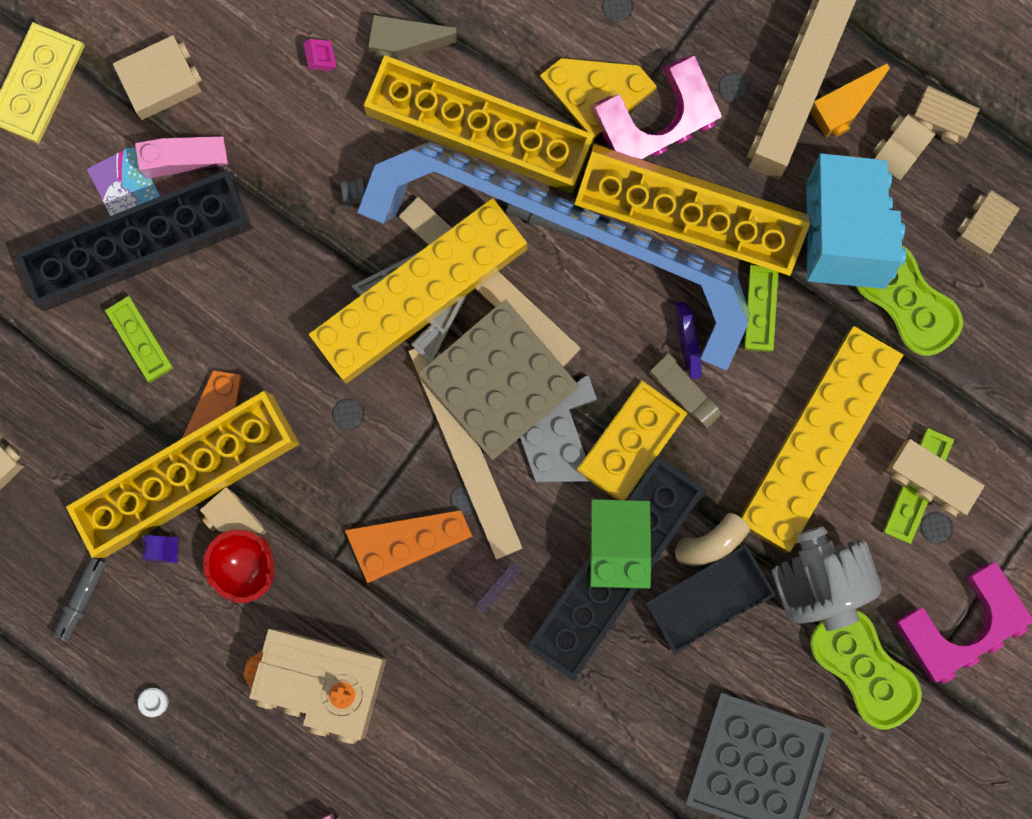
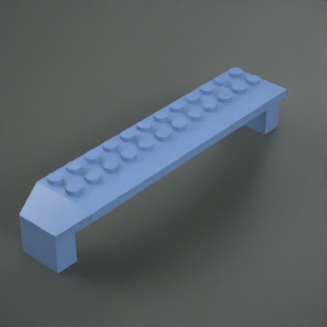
[357,142,750,371]

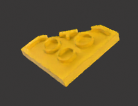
[540,58,657,139]

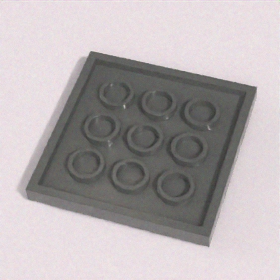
[685,692,832,819]

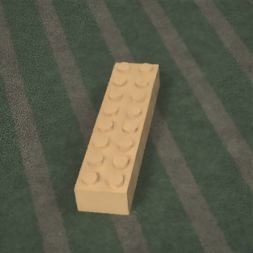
[747,0,856,180]

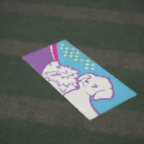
[87,148,160,216]

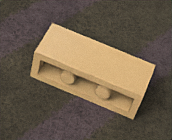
[886,439,984,518]

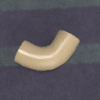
[675,513,750,567]

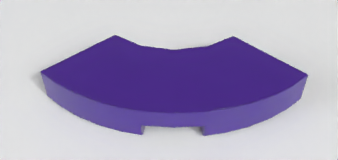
[676,302,702,379]

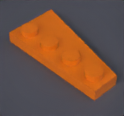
[182,370,242,439]
[345,510,473,583]

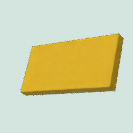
[576,380,688,500]

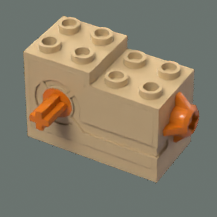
[244,629,387,744]

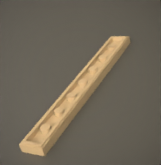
[399,197,581,367]
[409,349,523,560]

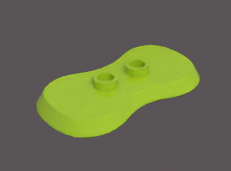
[856,245,963,356]
[811,610,922,730]

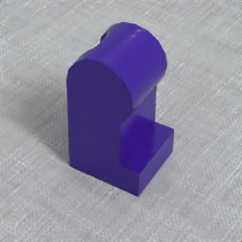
[141,535,180,563]

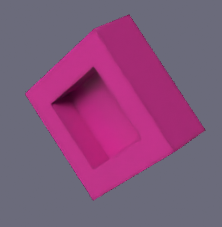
[303,39,336,71]

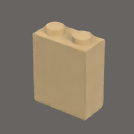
[113,35,202,120]

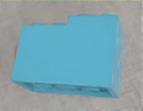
[806,153,906,289]

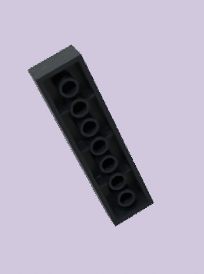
[15,170,253,312]
[526,456,706,681]

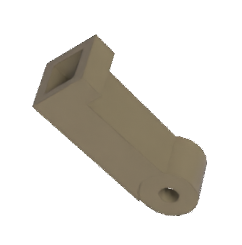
[649,353,722,430]

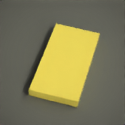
[0,22,85,144]

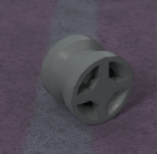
[341,177,366,208]

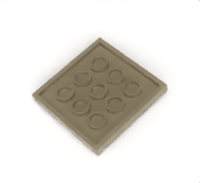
[418,299,580,460]

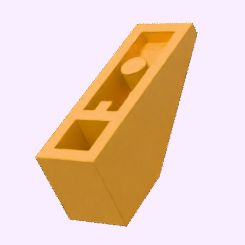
[810,64,890,138]

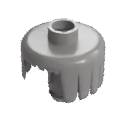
[772,526,882,631]

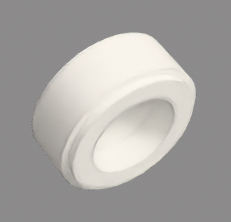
[138,688,169,717]

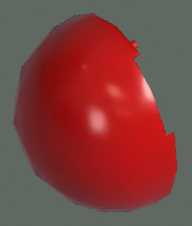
[204,530,274,603]

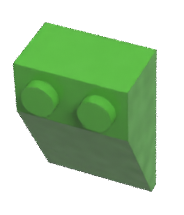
[590,499,651,589]

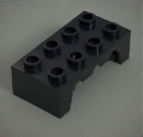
[643,545,776,654]

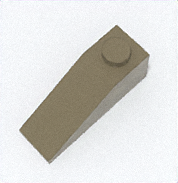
[368,15,457,61]

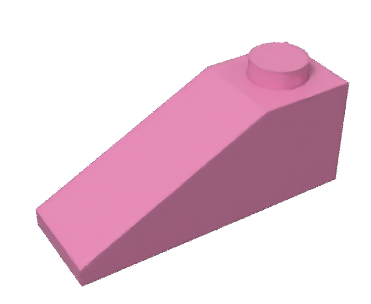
[135,137,228,179]

